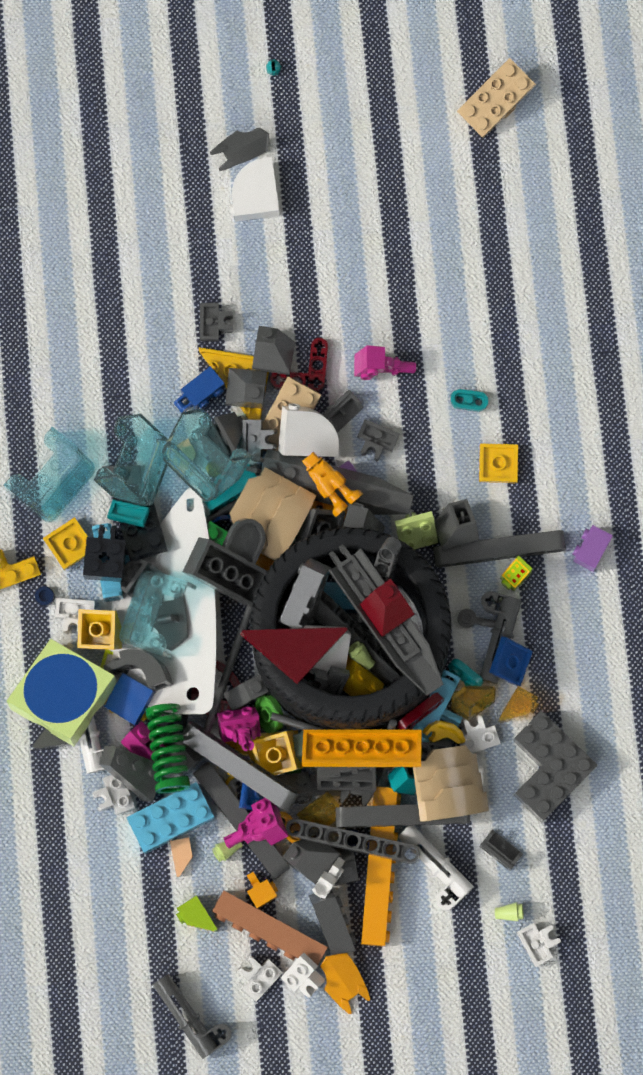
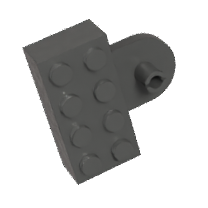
[182,518,267,607]

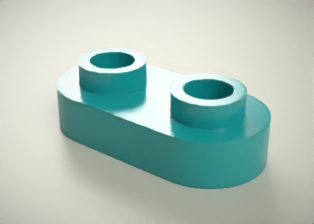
[450,389,488,412]
[448,658,483,690]

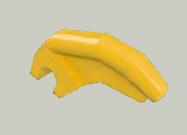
[422,720,466,744]

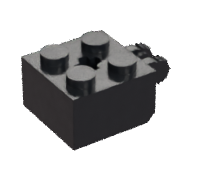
[83,525,127,582]

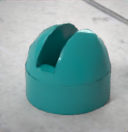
[266,59,281,76]

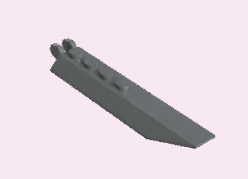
[246,449,414,515]
[328,544,443,696]

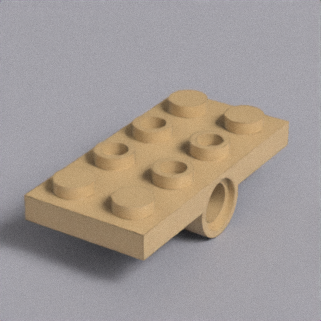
[457,58,536,138]
[263,376,322,452]

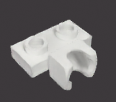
[55,598,95,634]
[460,714,501,753]
[92,775,135,815]
[312,857,345,899]
[516,923,561,967]
[281,953,325,997]
[237,956,283,1001]

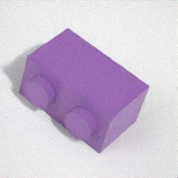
[572,525,613,572]

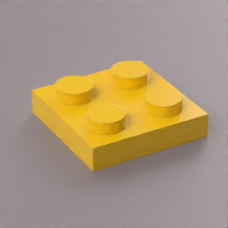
[479,443,518,483]
[43,517,88,571]

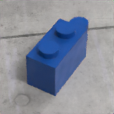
[174,366,225,414]

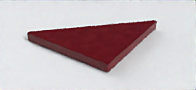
[240,627,348,684]

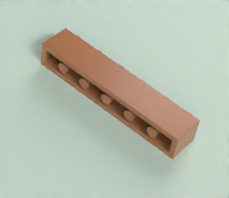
[212,890,328,969]

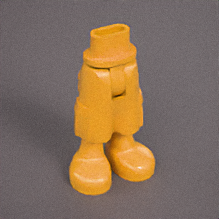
[302,452,363,517]

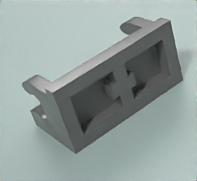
[322,390,363,433]
[479,829,523,871]

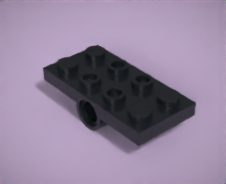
[112,483,168,561]

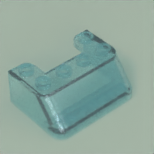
[162,408,252,502]
[94,414,173,506]
[3,427,95,523]
[119,571,196,660]

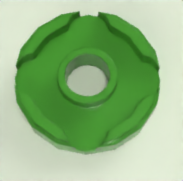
[254,695,283,733]

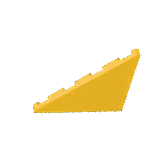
[199,347,269,420]

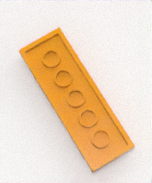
[302,730,422,767]

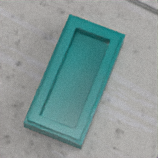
[107,500,150,527]

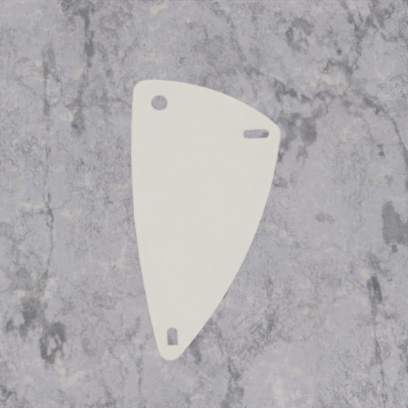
[104,487,216,715]

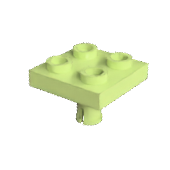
[395,511,438,549]

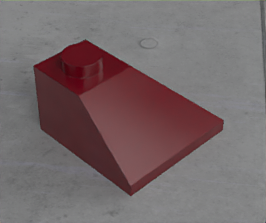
[360,579,415,637]

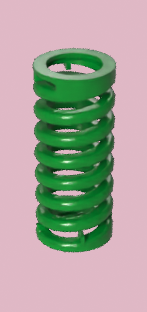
[146,703,190,793]

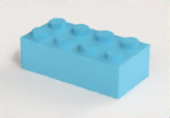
[126,782,215,854]

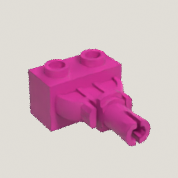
[354,345,416,380]
[217,707,261,751]
[223,798,288,849]

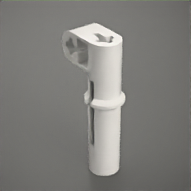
[79,716,105,774]
[398,826,474,910]

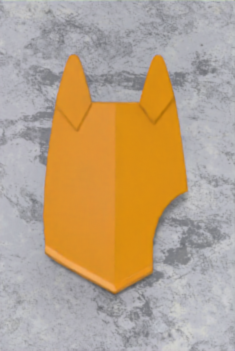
[320,953,370,1014]

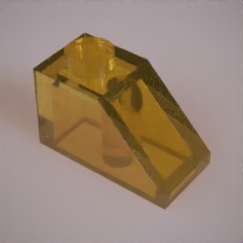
[451,686,496,721]
[498,686,539,723]
[296,791,340,829]

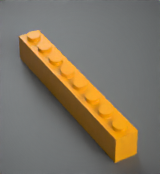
[361,787,401,947]

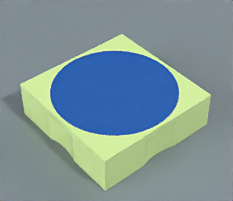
[7,639,117,747]

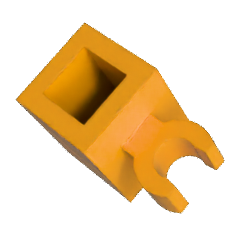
[247,872,278,909]

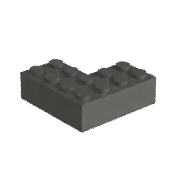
[513,710,598,823]

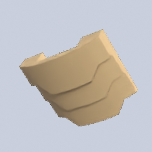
[230,467,316,561]
[413,745,489,822]

